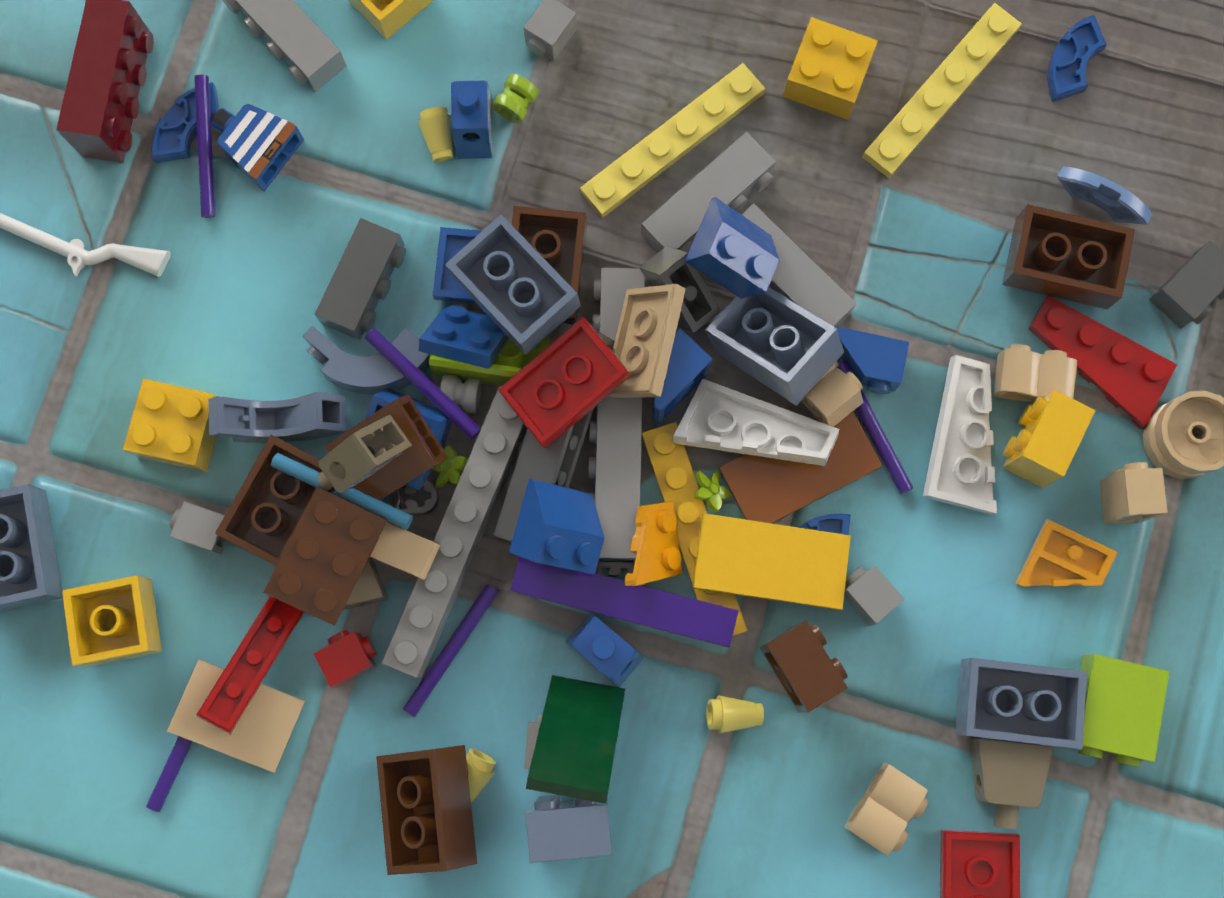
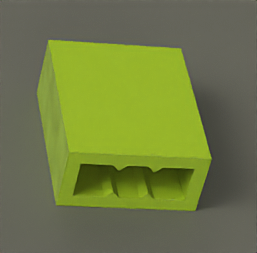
[1078,654,1170,768]

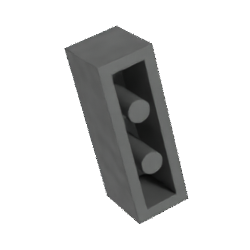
[315,218,406,340]

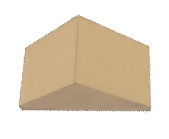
[370,522,440,580]

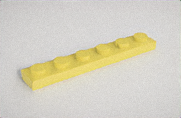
[862,3,1022,178]
[580,63,765,218]

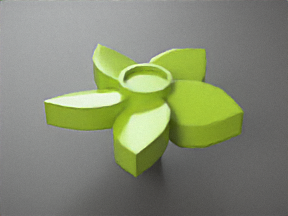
[432,445,468,489]
[694,471,732,513]

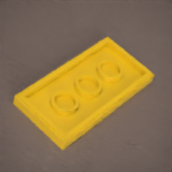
[692,513,851,611]

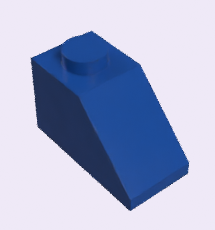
[837,326,909,394]

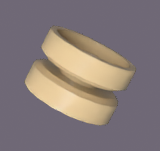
[1142,391,1224,479]

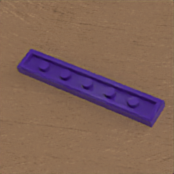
[510,556,739,648]

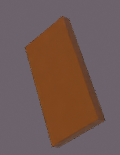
[718,411,883,524]

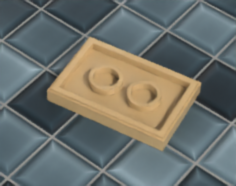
[608,284,686,398]
[167,659,305,773]

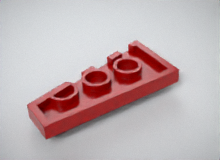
[1028,295,1177,429]

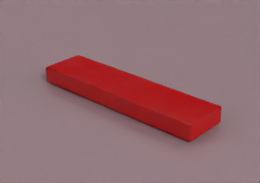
[196,596,305,735]

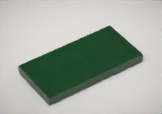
[526,675,625,804]

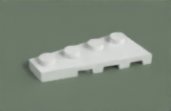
[923,355,997,515]
[673,379,839,466]

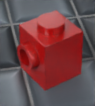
[313,630,378,688]

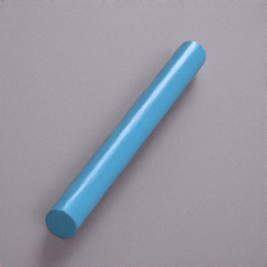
[271,453,413,530]

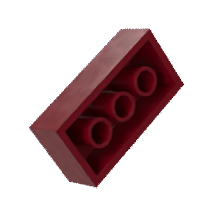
[56,0,154,163]

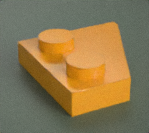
[625,501,683,586]
[1015,519,1118,587]

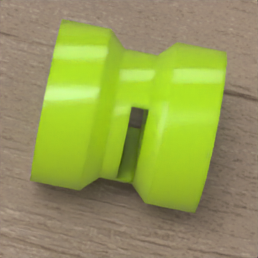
[492,74,539,124]

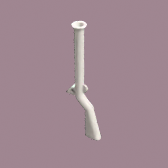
[0,213,171,277]

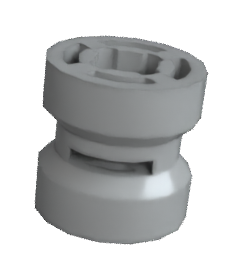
[440,374,482,415]

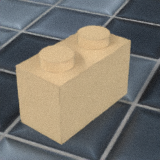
[1099,462,1168,524]

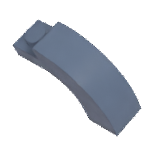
[302,326,431,395]
[208,392,347,443]

